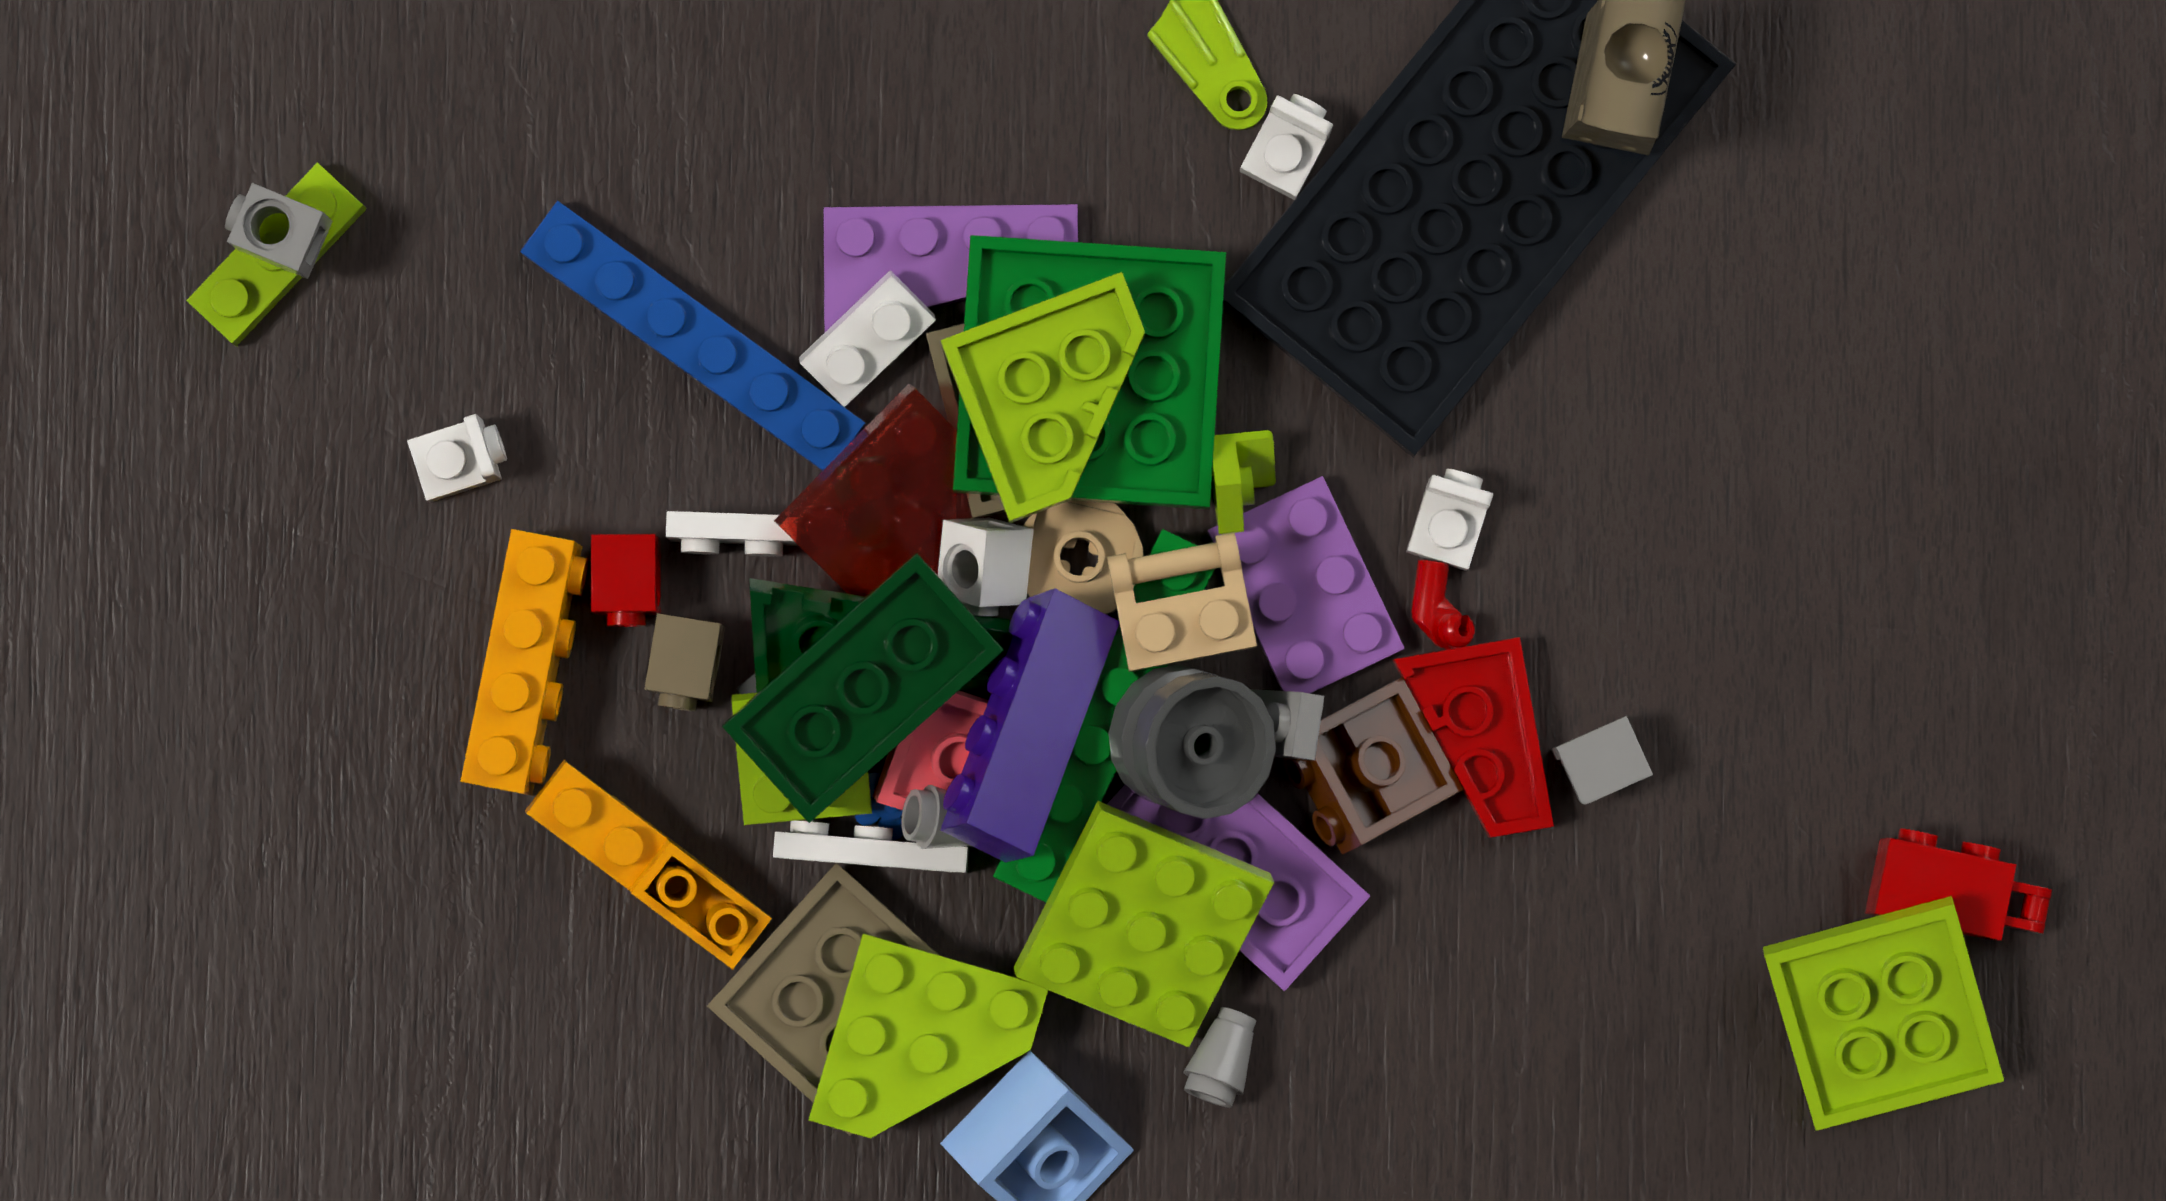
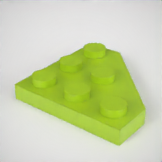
[941,272,1145,523]
[808,933,1048,1138]

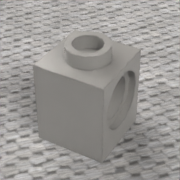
[225,183,333,279]

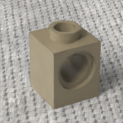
[644,613,725,712]

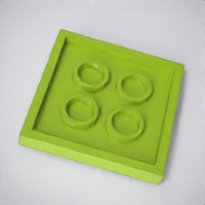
[1014,801,1274,1047]
[1763,896,2004,1131]

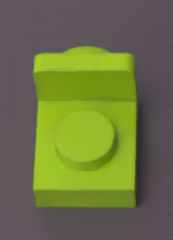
[1212,430,1276,534]

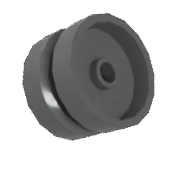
[1109,664,1276,819]

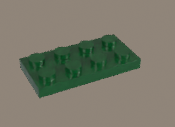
[722,552,1003,823]

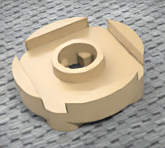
[1024,500,1143,615]

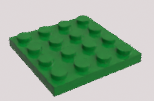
[953,235,1226,509]

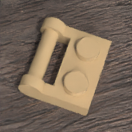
[1107,532,1257,672]

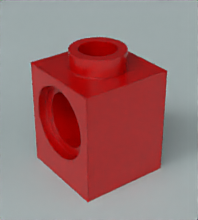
[591,534,661,627]

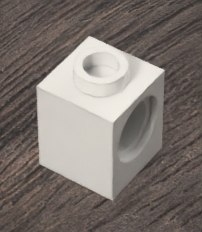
[938,518,1033,616]

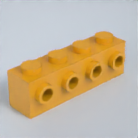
[460,529,588,796]

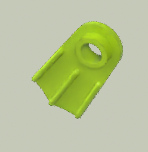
[1147,0,1267,130]

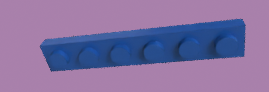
[520,201,866,476]

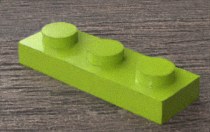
[186,162,367,347]

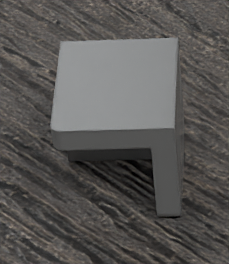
[1551,716,1653,804]

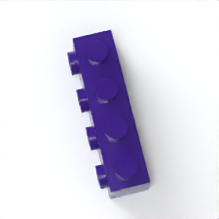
[940,588,1119,863]

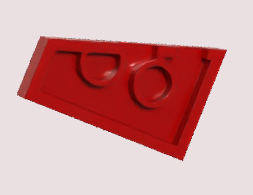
[1392,637,1554,838]

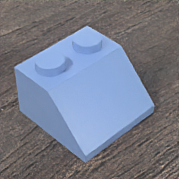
[940,1051,1134,1201]

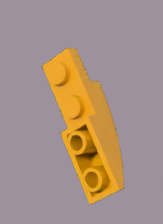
[525,760,772,970]

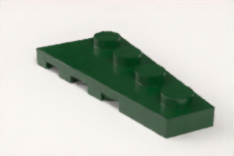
[749,578,1012,693]

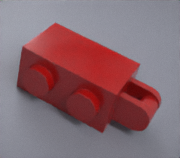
[1865,828,2052,940]

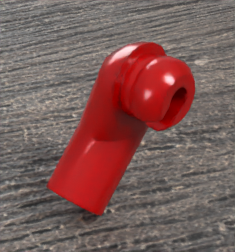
[1411,560,1475,650]

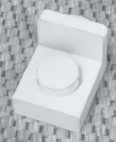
[1240,94,1333,200]
[407,414,507,503]
[1406,469,1493,571]

